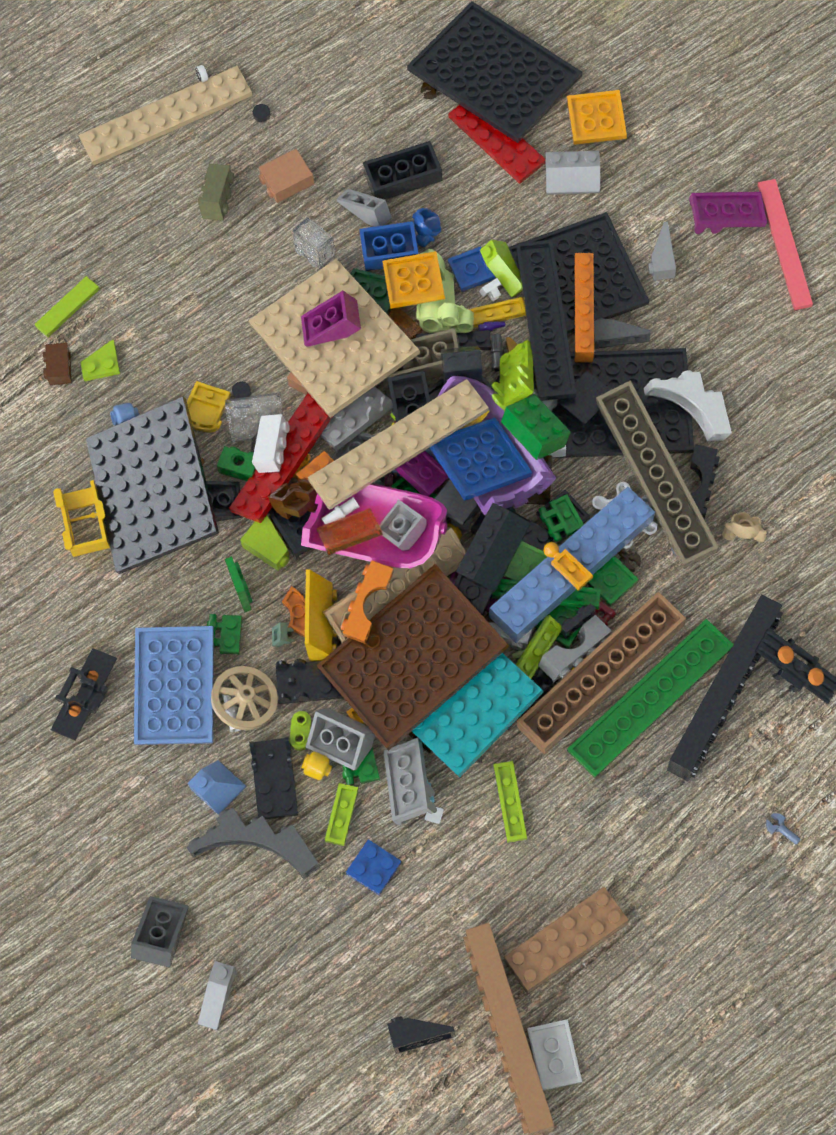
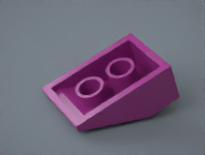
[301,290,361,347]

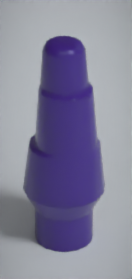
[478,321,506,331]

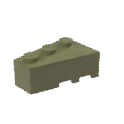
[198,163,234,221]

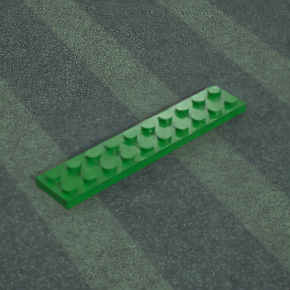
[567,619,733,778]

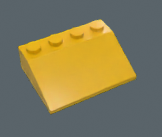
[305,569,337,662]

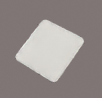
[425,807,444,824]

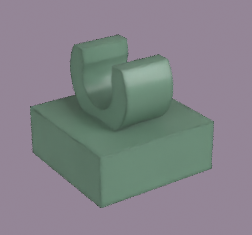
[272,622,294,647]

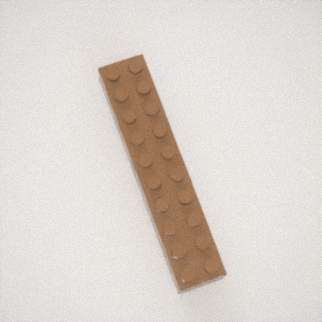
[517,592,686,755]
[463,923,554,1135]

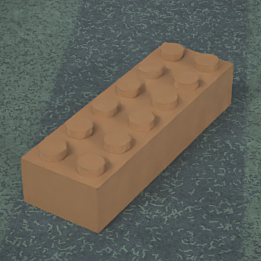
[504,887,629,995]

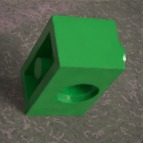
[216,446,256,481]

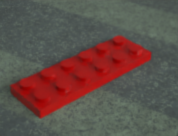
[448,105,545,184]

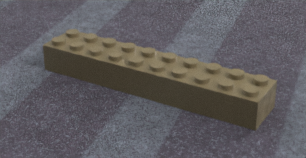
[596,380,719,569]

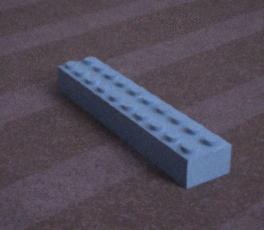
[489,487,655,643]

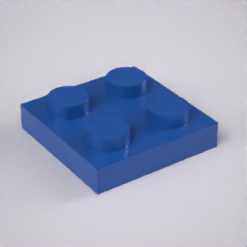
[448,247,495,292]
[346,839,402,896]

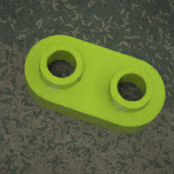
[290,711,312,751]

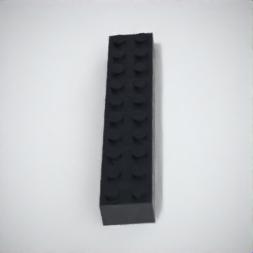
[667,594,783,782]

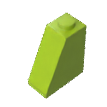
[240,515,290,571]

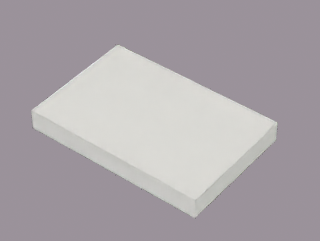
[527,1019,582,1091]

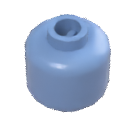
[110,403,139,426]

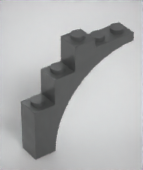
[186,808,320,879]

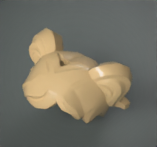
[722,512,767,542]

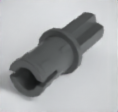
[490,334,504,371]

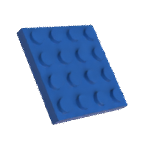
[430,418,532,501]

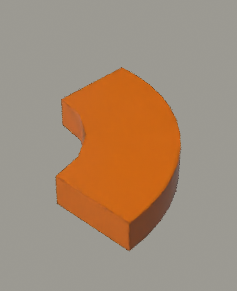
[282,586,305,637]

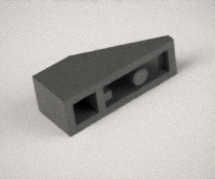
[594,318,651,349]

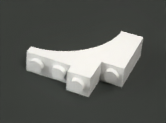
[643,370,732,441]

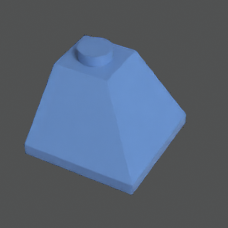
[187,760,246,815]

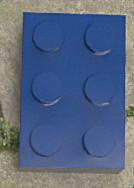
[359,221,418,271]

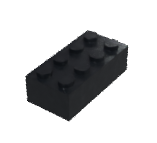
[363,141,443,200]

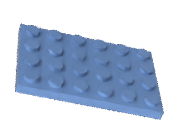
[134,626,214,745]

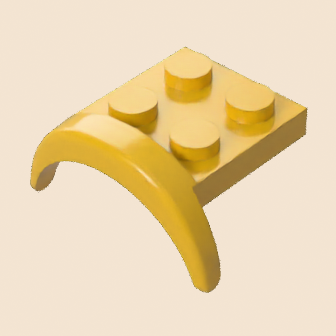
[187,381,231,433]

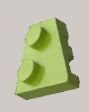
[80,340,120,381]

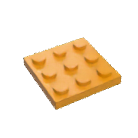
[567,90,627,145]
[383,251,445,309]

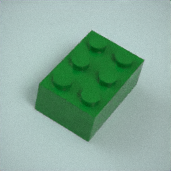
[501,394,571,460]

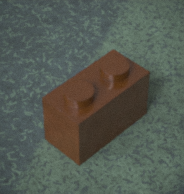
[43,342,72,385]

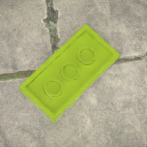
[491,339,534,411]

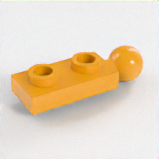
[543,542,593,591]

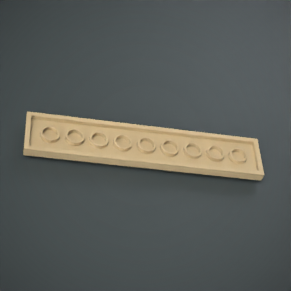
[78,66,253,166]
[308,379,489,510]

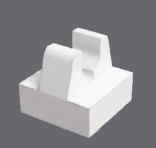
[479,278,501,301]

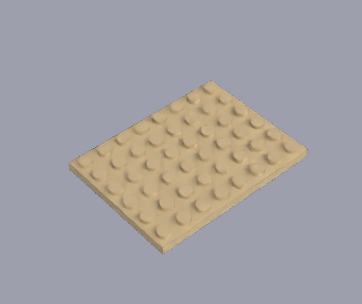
[248,259,420,418]

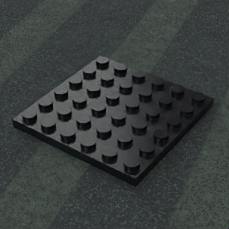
[508,212,650,334]

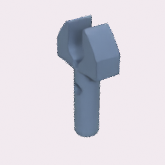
[766,813,800,844]

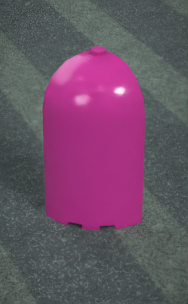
[301,483,447,568]

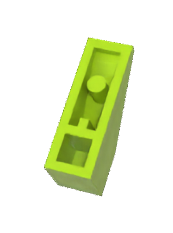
[480,239,522,297]

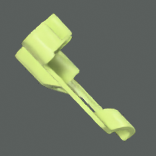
[416,249,474,333]

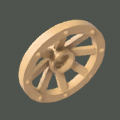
[211,666,278,730]

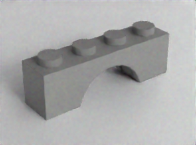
[538,615,612,682]

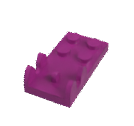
[689,192,767,234]
[395,451,449,497]

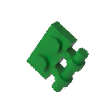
[538,494,584,542]
[207,614,242,654]
[342,748,380,786]

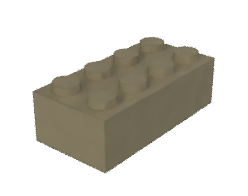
[389,328,461,380]

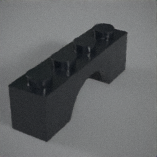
[690,444,720,519]

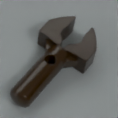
[421,82,437,99]
[617,548,641,572]

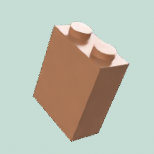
[258,149,314,203]

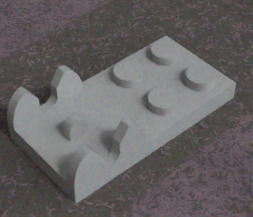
[320,386,393,451]
[384,738,437,825]

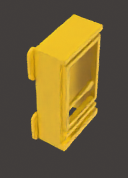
[53,480,110,557]

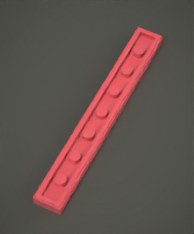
[757,179,813,310]

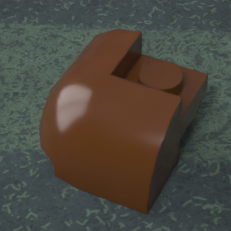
[268,479,318,519]

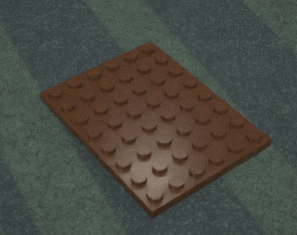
[317,564,509,751]

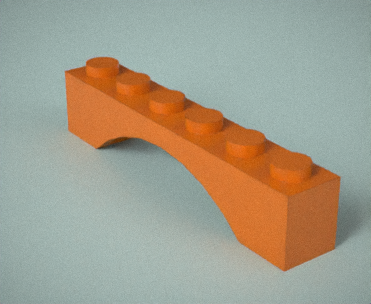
[574,253,594,362]

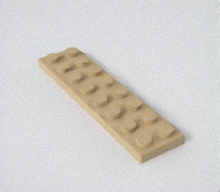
[323,527,466,643]

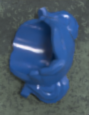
[412,208,441,247]

